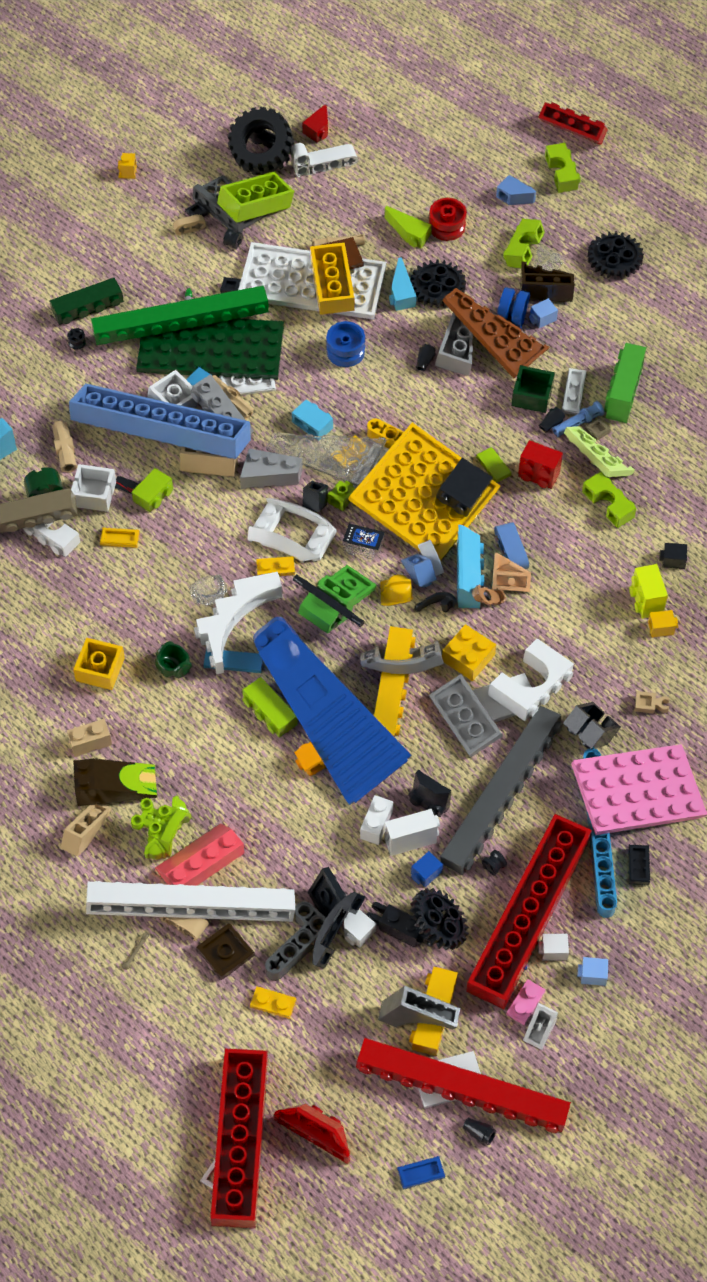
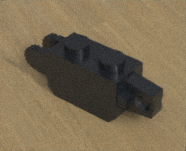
[366,902,434,947]

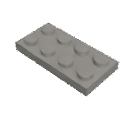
[429,674,503,758]

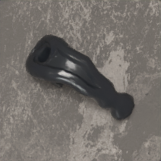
[414,592,458,612]

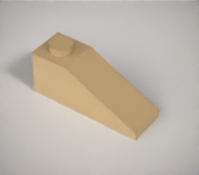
[61,804,112,857]

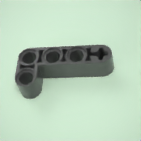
[265,901,326,981]

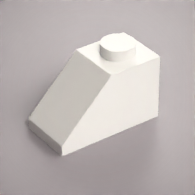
[344,909,376,948]

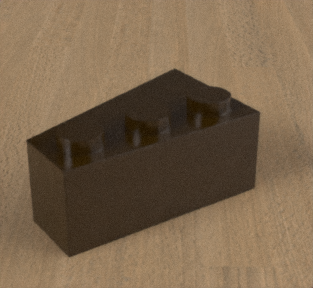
[520,261,575,302]

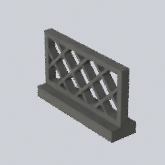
[192,175,268,233]

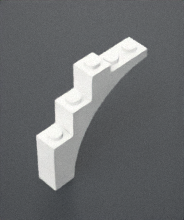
[194,572,283,674]

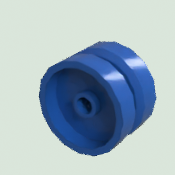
[497,287,530,329]
[326,321,365,367]

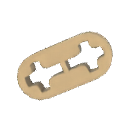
[173,215,206,235]

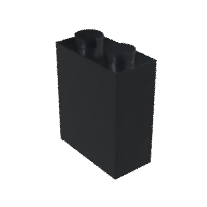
[436,458,493,517]

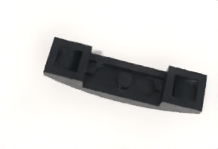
[313,891,366,969]

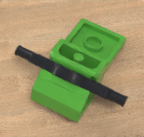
[293,565,377,634]

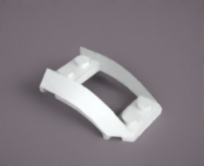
[248,498,337,563]

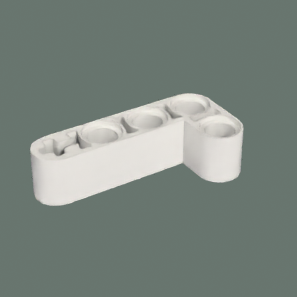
[291,143,358,177]

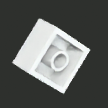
[147,370,198,408]

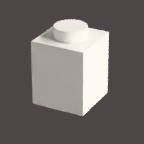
[538,934,569,961]

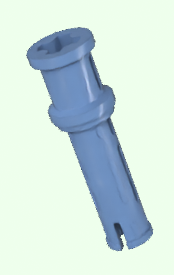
[552,401,605,437]

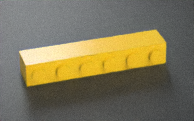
[374,626,416,737]

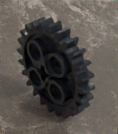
[587,231,644,279]
[410,259,466,308]
[410,888,469,951]

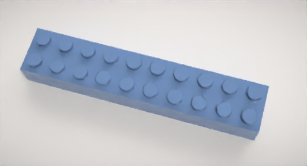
[69,383,251,459]

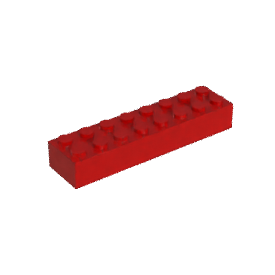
[210,1048,268,1228]

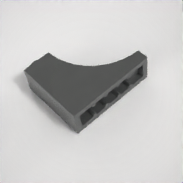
[378,986,460,1030]

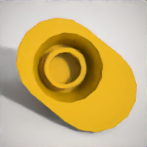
[380,574,413,606]

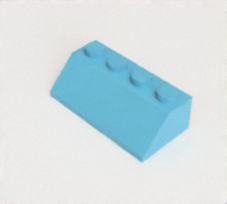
[457,525,485,608]

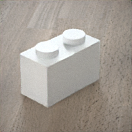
[360,795,393,845]

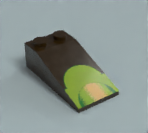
[73,758,157,806]

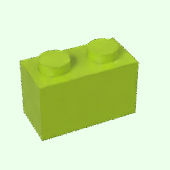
[132,468,173,512]

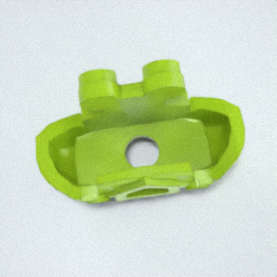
[131,795,192,860]

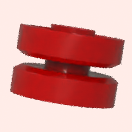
[429,197,467,241]

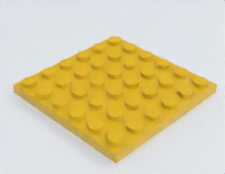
[348,422,501,562]

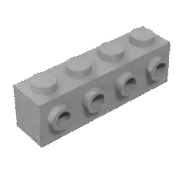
[191,374,254,436]

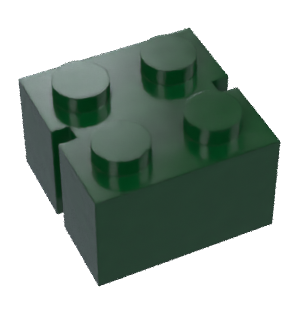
[511,365,555,413]

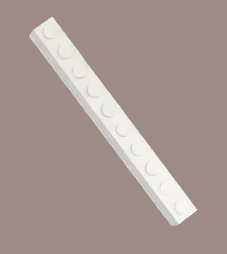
[86,881,295,922]

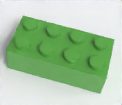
[604,343,647,423]

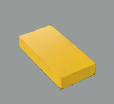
[100,527,140,548]

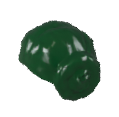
[155,641,192,679]

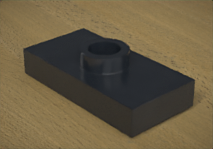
[628,844,650,885]

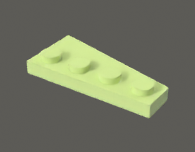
[564,426,635,477]

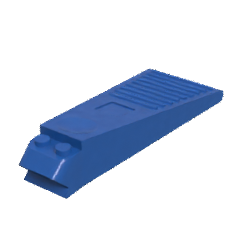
[253,617,412,805]

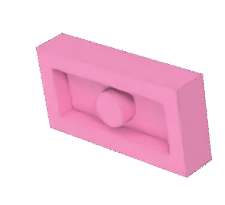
[506,979,546,1025]

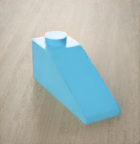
[389,257,416,311]

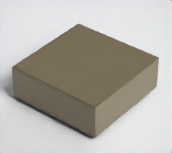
[585,418,611,441]

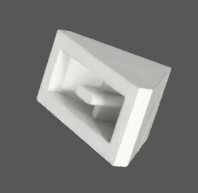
[523,1003,558,1050]

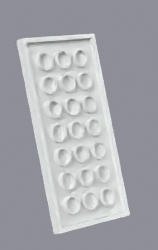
[238,242,386,320]

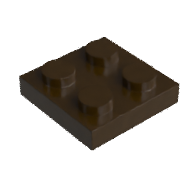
[196,923,255,980]

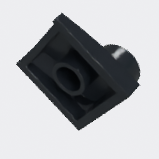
[408,769,451,817]

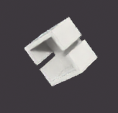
[71,464,116,512]

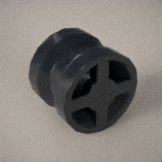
[223,228,243,249]
[67,328,86,350]
[482,850,507,876]

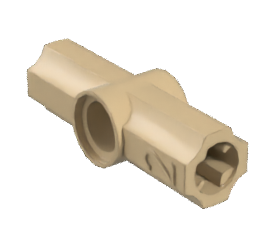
[212,375,254,420]
[52,420,77,473]

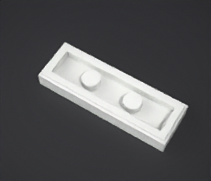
[562,368,586,415]

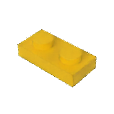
[256,556,295,576]
[250,986,296,1019]

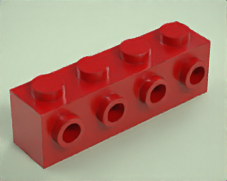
[538,102,608,145]

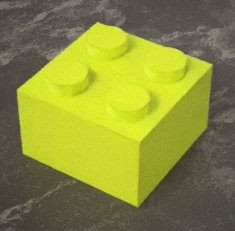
[629,564,668,619]

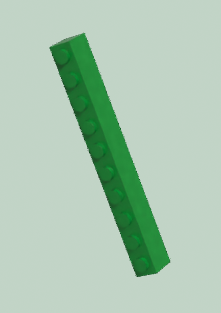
[91,285,269,346]

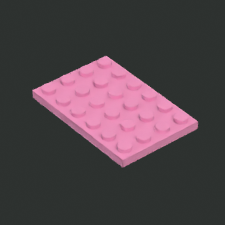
[571,744,707,835]

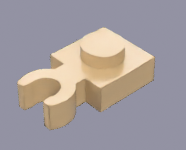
[635,691,670,714]

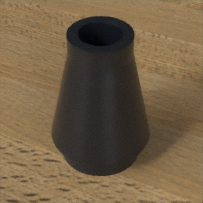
[416,344,436,372]
[539,407,565,433]
[463,1117,496,1145]

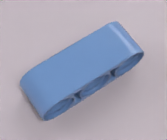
[494,522,529,569]

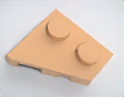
[492,552,531,592]

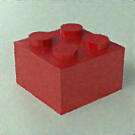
[518,440,563,489]

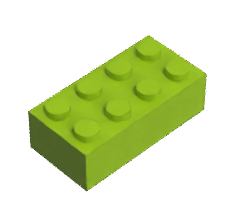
[217,172,294,223]

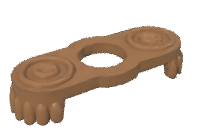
[472,584,506,605]

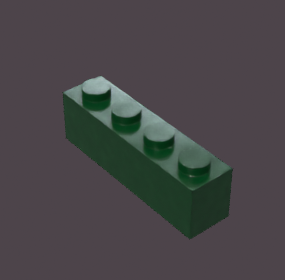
[49,277,124,325]

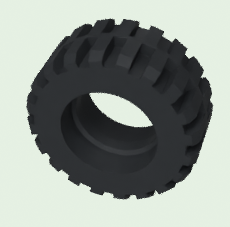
[228,107,294,175]

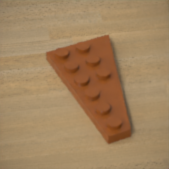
[442,288,550,379]

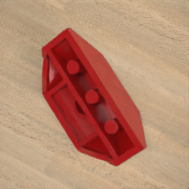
[274,1104,350,1164]

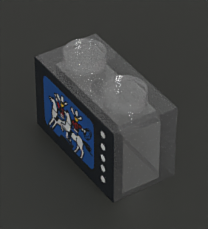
[342,523,385,559]

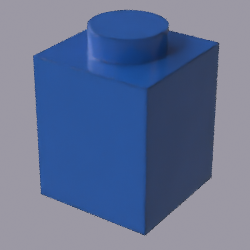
[411,851,443,887]

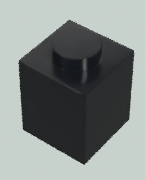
[302,481,328,512]
[659,543,687,569]

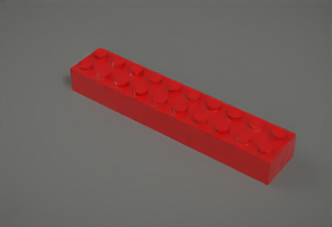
[466,814,592,1010]

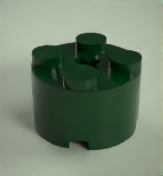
[24,467,64,498]

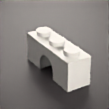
[23,523,80,557]

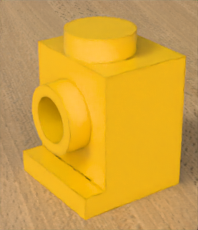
[118,153,137,179]

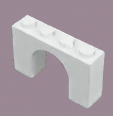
[488,639,574,721]

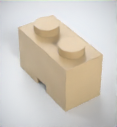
[67,719,112,757]

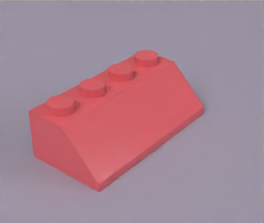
[155,824,244,886]

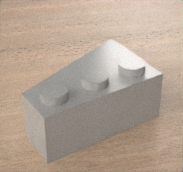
[240,449,303,489]

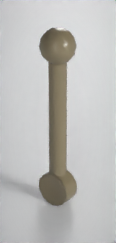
[122,932,149,970]

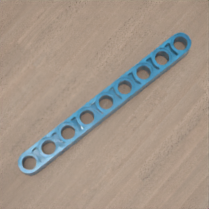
[583,748,617,918]

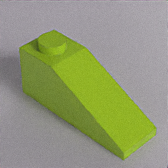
[385,206,431,248]

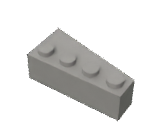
[435,313,473,376]

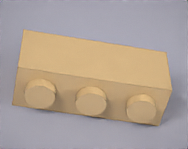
[180,447,238,477]

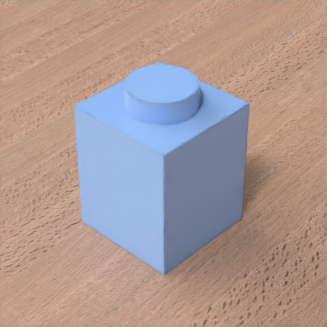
[529,298,558,328]
[577,957,608,986]

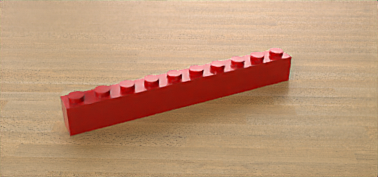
[356,1038,571,1133]

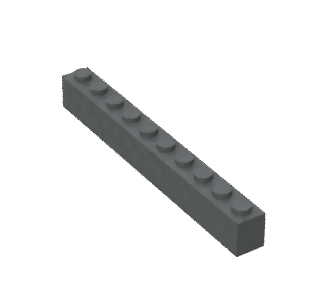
[440,706,563,875]

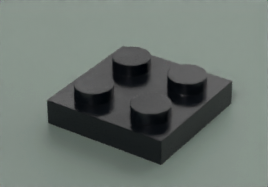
[308,867,346,918]

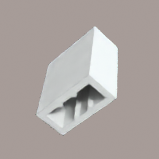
[384,809,440,856]

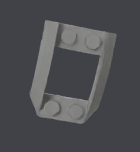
[360,640,444,674]

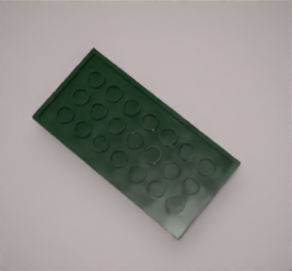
[136,319,284,380]

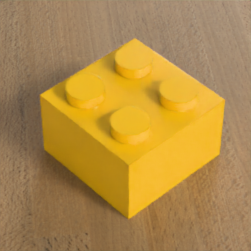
[442,624,496,681]
[73,637,125,690]

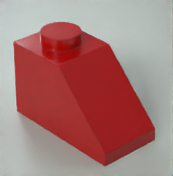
[302,105,328,143]

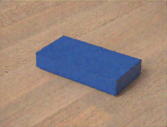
[397,1156,445,1190]

